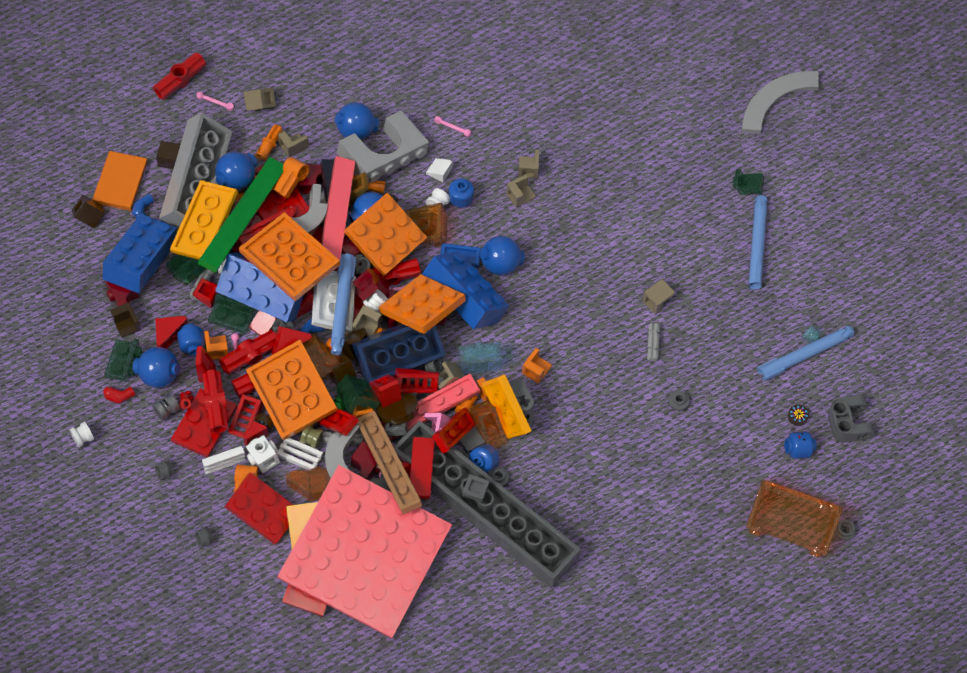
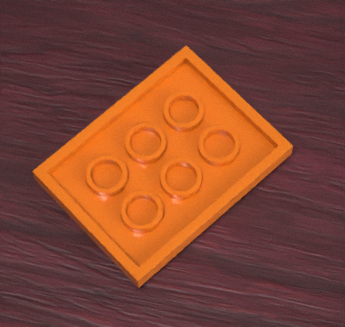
[239,212,340,301]
[246,340,338,441]

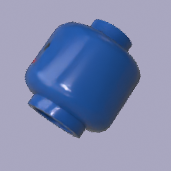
[449,178,474,207]
[177,324,206,356]
[784,432,817,459]
[468,445,499,473]

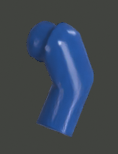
[132,194,154,219]
[299,319,326,334]

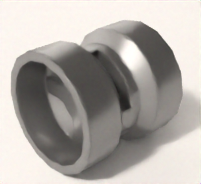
[152,393,181,421]

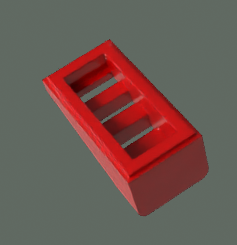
[195,346,216,383]
[395,368,439,393]
[228,394,264,439]

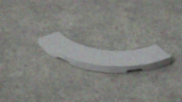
[741,71,819,134]

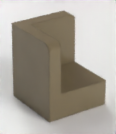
[244,87,276,111]
[278,131,309,158]
[518,149,539,178]
[506,174,535,208]
[642,279,675,315]
[352,305,382,336]
[438,361,464,389]

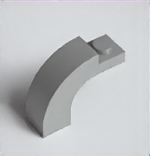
[292,184,328,236]
[325,424,360,480]

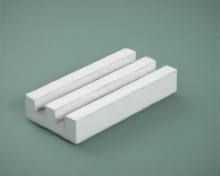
[276,438,323,472]
[202,446,246,474]

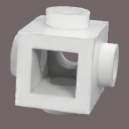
[246,435,280,474]

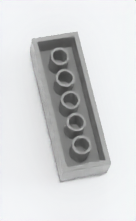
[159,112,232,230]

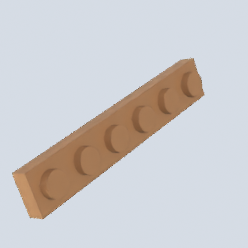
[357,411,422,515]

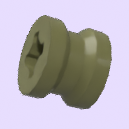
[300,425,324,449]

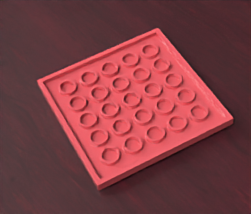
[277,465,452,639]

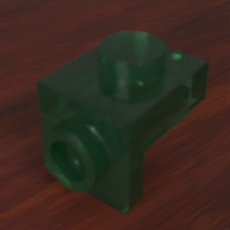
[732,169,765,195]

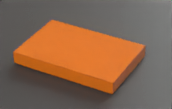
[92,151,148,211]

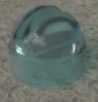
[801,325,819,343]

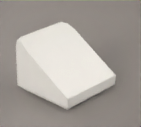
[426,158,453,182]

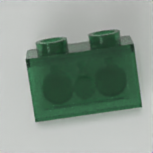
[166,254,207,285]
[208,294,255,335]
[104,338,142,383]
[337,374,379,413]

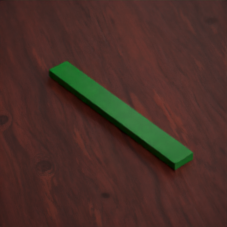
[198,157,284,273]

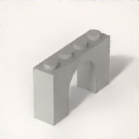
[337,111,429,183]

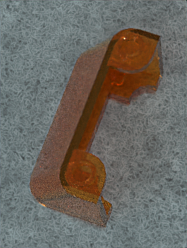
[746,479,843,558]

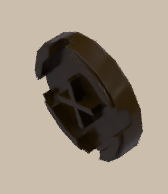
[377,393,419,425]

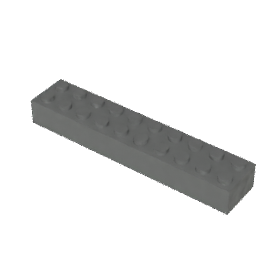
[393,420,581,588]

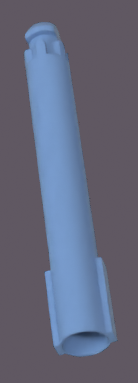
[749,195,768,289]
[330,254,356,355]
[757,326,854,381]

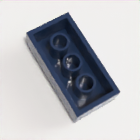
[352,324,446,384]

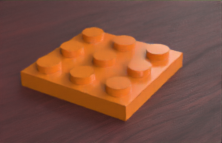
[343,193,427,276]
[379,274,466,334]

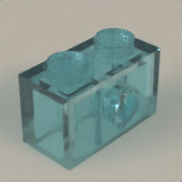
[458,342,502,375]

